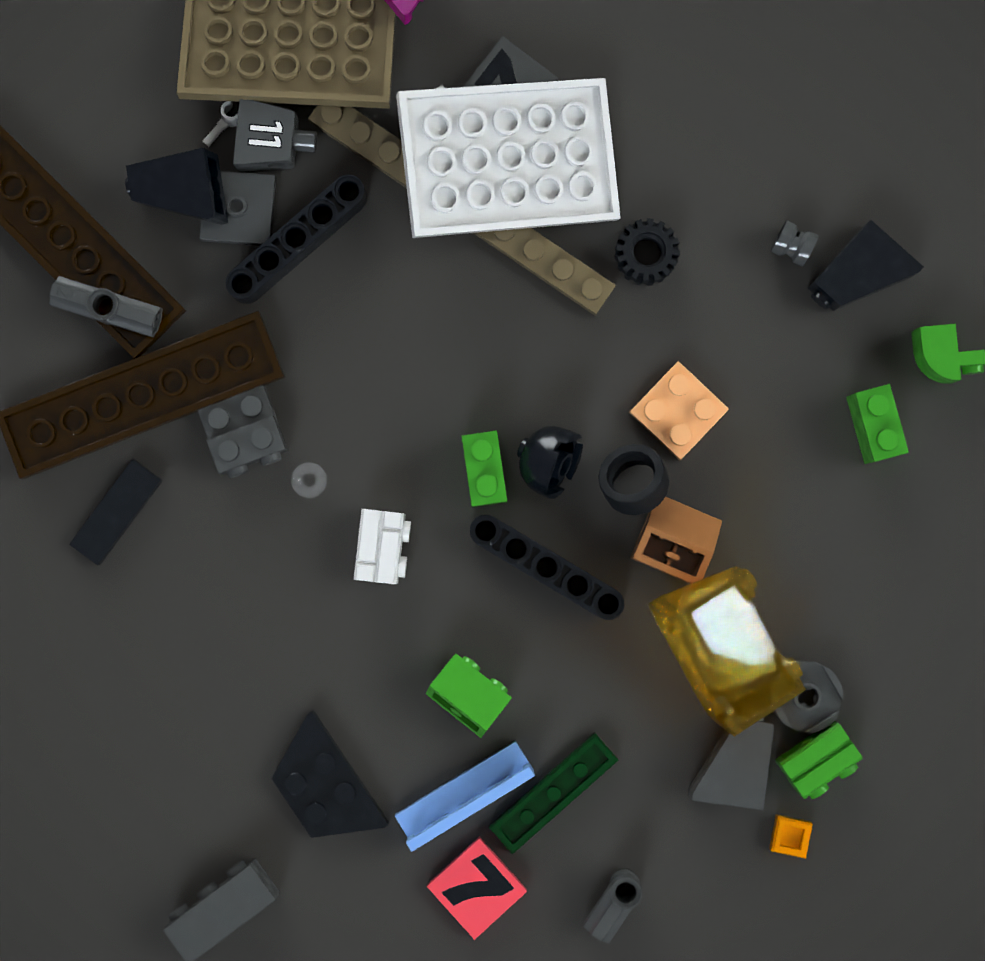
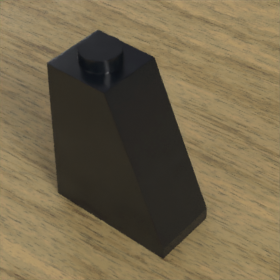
[125,148,228,225]
[808,220,924,311]

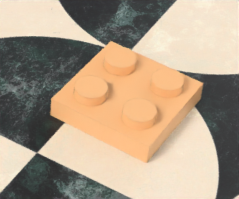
[629,361,729,461]

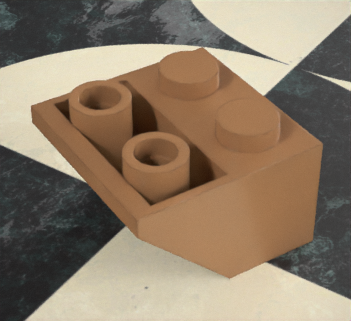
[630,497,722,587]

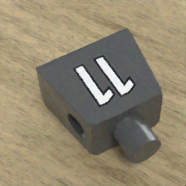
[233,99,317,173]

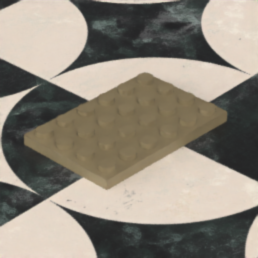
[177,0,396,109]

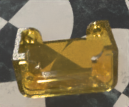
[648,566,806,736]

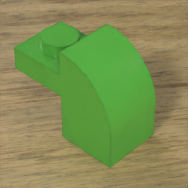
[911,324,985,384]

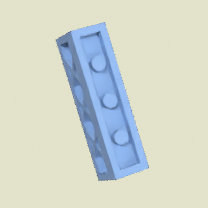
[395,740,535,852]

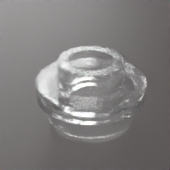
[291,463,327,498]

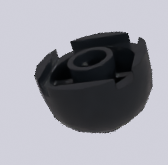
[517,426,583,499]

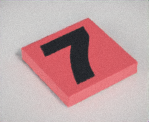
[427,836,527,940]

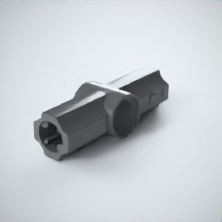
[49,276,163,338]

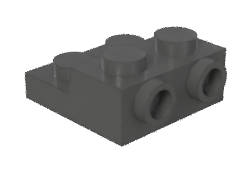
[198,385,289,478]

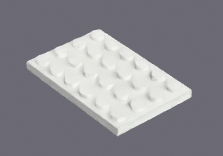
[396,78,621,238]

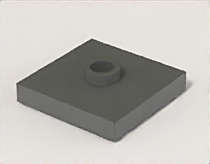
[200,171,276,246]

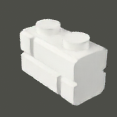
[354,509,411,584]

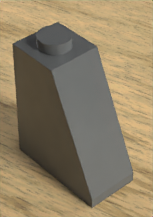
[688,711,774,810]

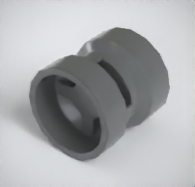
[771,220,819,267]

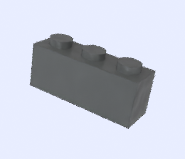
[163,858,280,961]

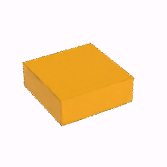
[769,814,813,859]

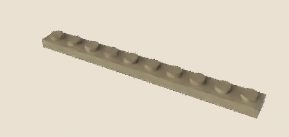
[308,105,616,316]

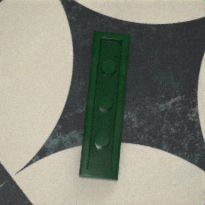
[489,732,619,854]

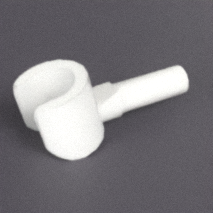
[203,101,238,147]

